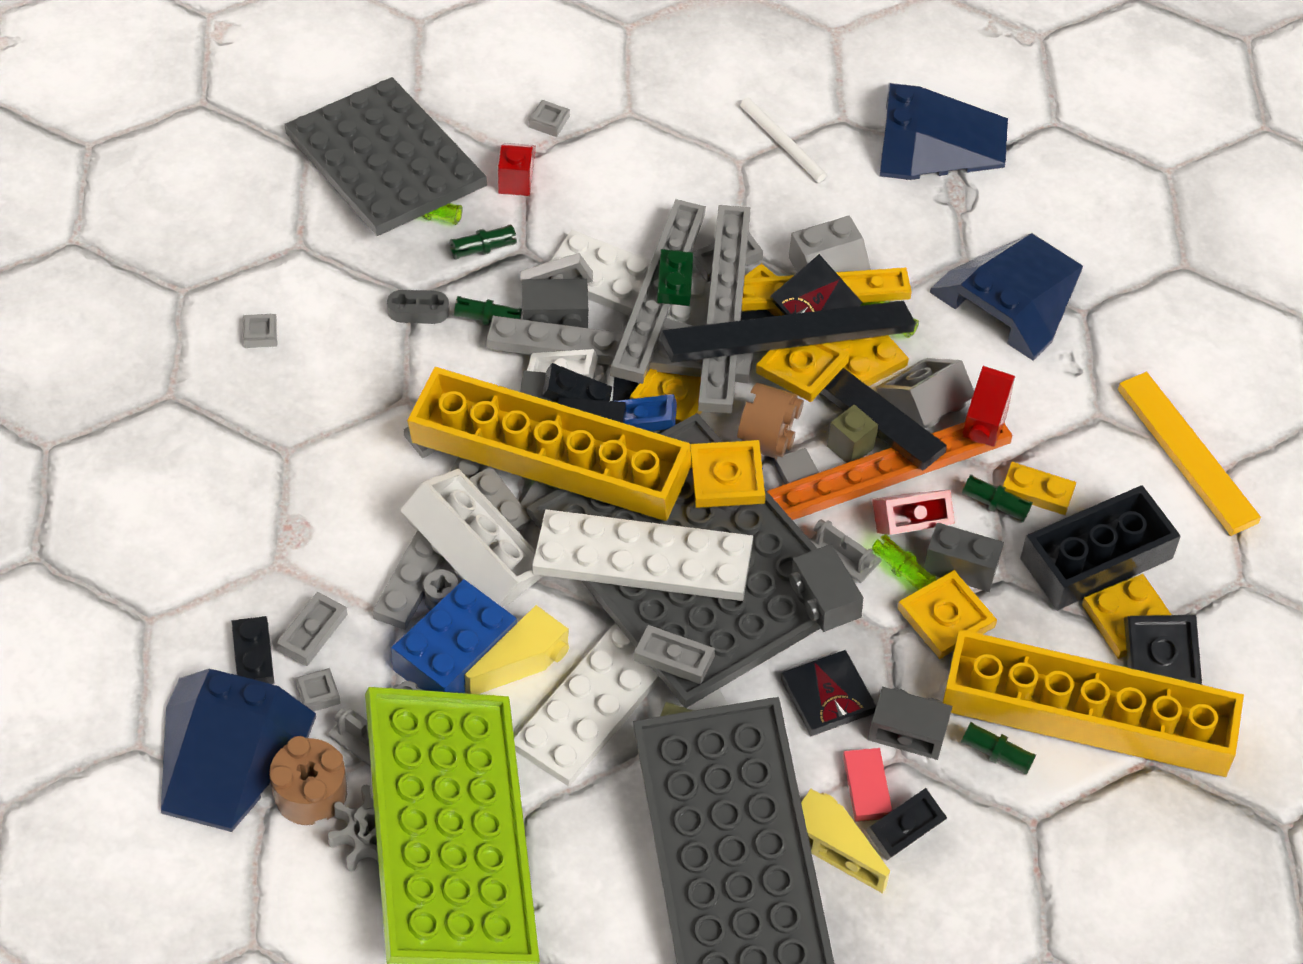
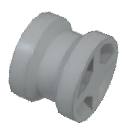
[423,569,458,610]

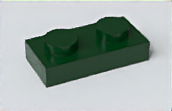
[657,249,693,306]

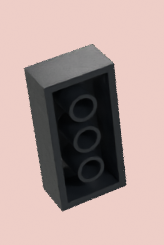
[1020,485,1181,611]

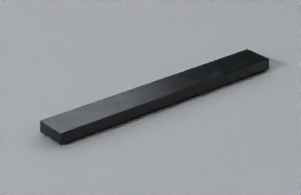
[660,300,916,363]
[741,310,947,471]

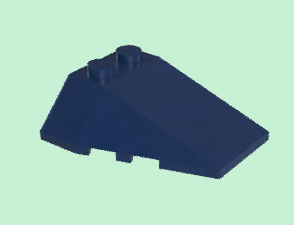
[879,83,1008,180]
[930,233,1083,361]
[161,668,316,832]

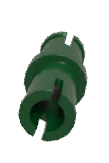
[449,224,517,260]
[454,296,522,326]
[962,474,1033,522]
[961,722,1036,775]

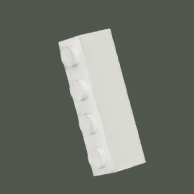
[400,468,544,607]

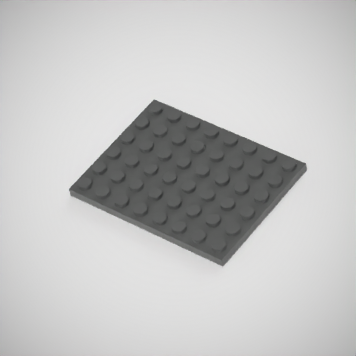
[527,413,821,708]

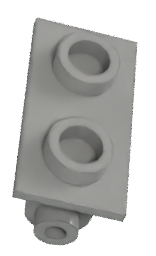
[810,519,882,583]
[328,708,371,767]

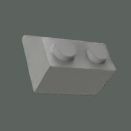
[789,215,871,273]
[876,358,974,428]

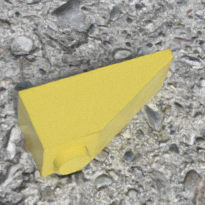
[465,605,569,694]
[801,788,890,894]

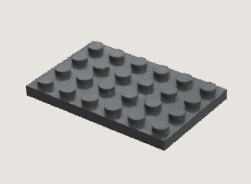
[284,77,487,236]

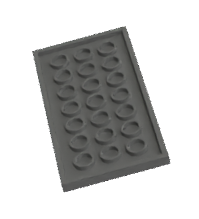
[633,697,835,964]

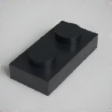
[542,363,612,402]
[231,616,275,684]
[865,788,947,861]

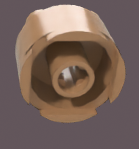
[737,383,804,459]
[270,736,347,825]

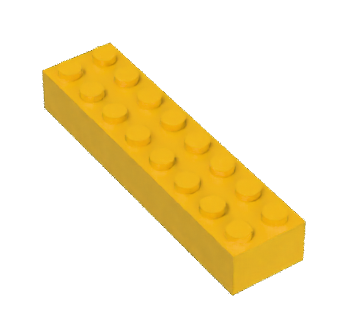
[407,367,692,521]
[943,629,1244,777]

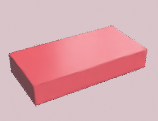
[843,748,892,822]

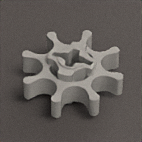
[328,785,378,871]

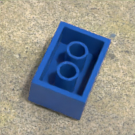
[391,579,517,693]

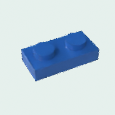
[617,394,677,431]

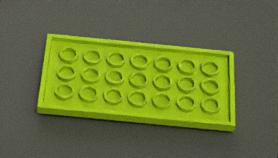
[365,687,540,964]

